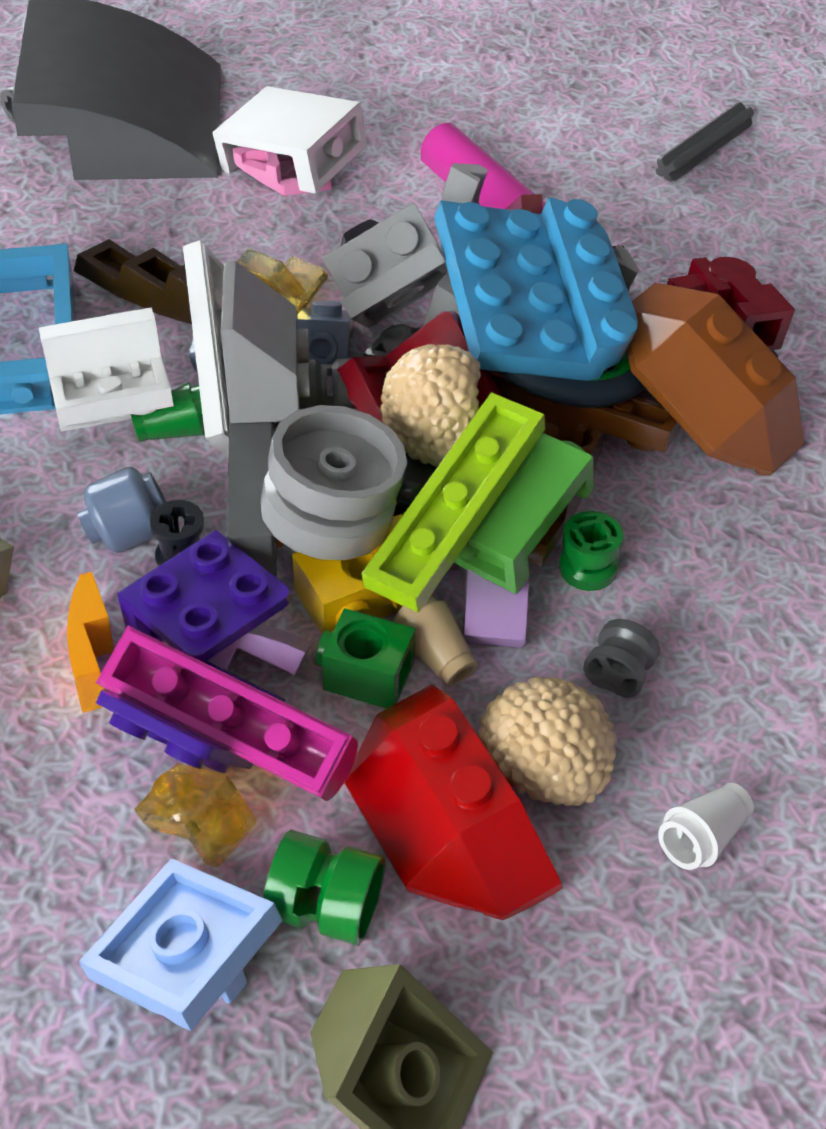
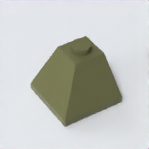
[310,964,493,1129]

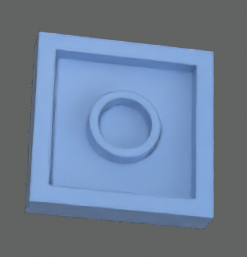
[79,858,282,1031]

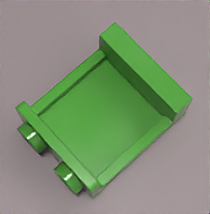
[453,433,594,595]

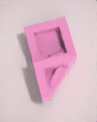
[232,147,332,196]

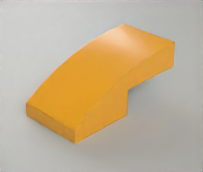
[67,571,114,713]

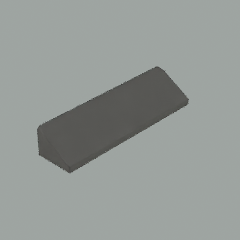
[226,415,277,576]

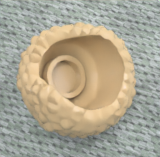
[380,344,481,467]
[478,677,617,806]

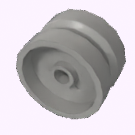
[260,405,407,560]

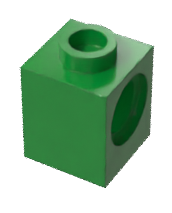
[315,608,416,709]

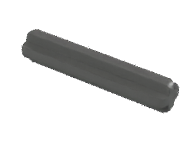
[655,102,754,182]

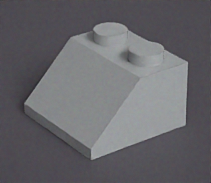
[221,261,310,423]

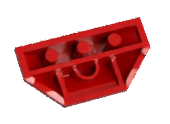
[344,684,563,920]

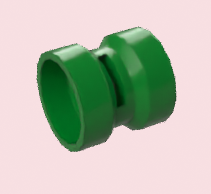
[559,511,624,591]

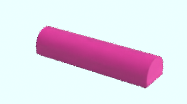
[420,123,546,209]
[96,625,358,801]

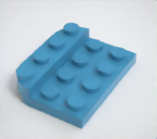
[434,197,638,381]

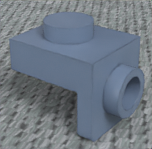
[297,300,354,364]

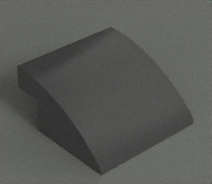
[11,0,221,180]

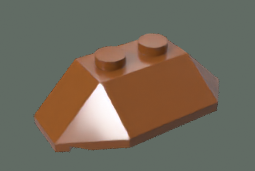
[626,282,804,475]

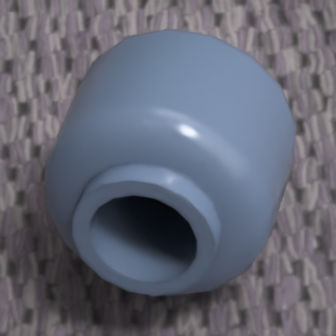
[77,467,166,553]

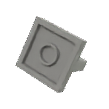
[322,202,448,328]

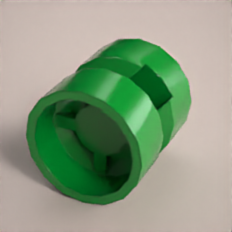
[263,829,386,946]

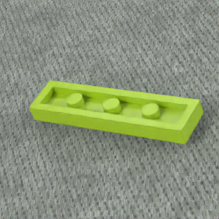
[361,393,545,613]

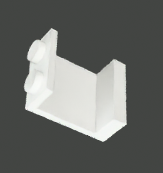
[212,86,367,194]

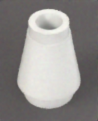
[658,783,754,870]

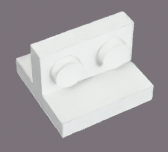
[39,307,173,431]

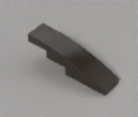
[73,239,192,325]

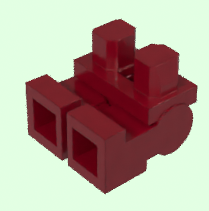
[667,257,795,358]

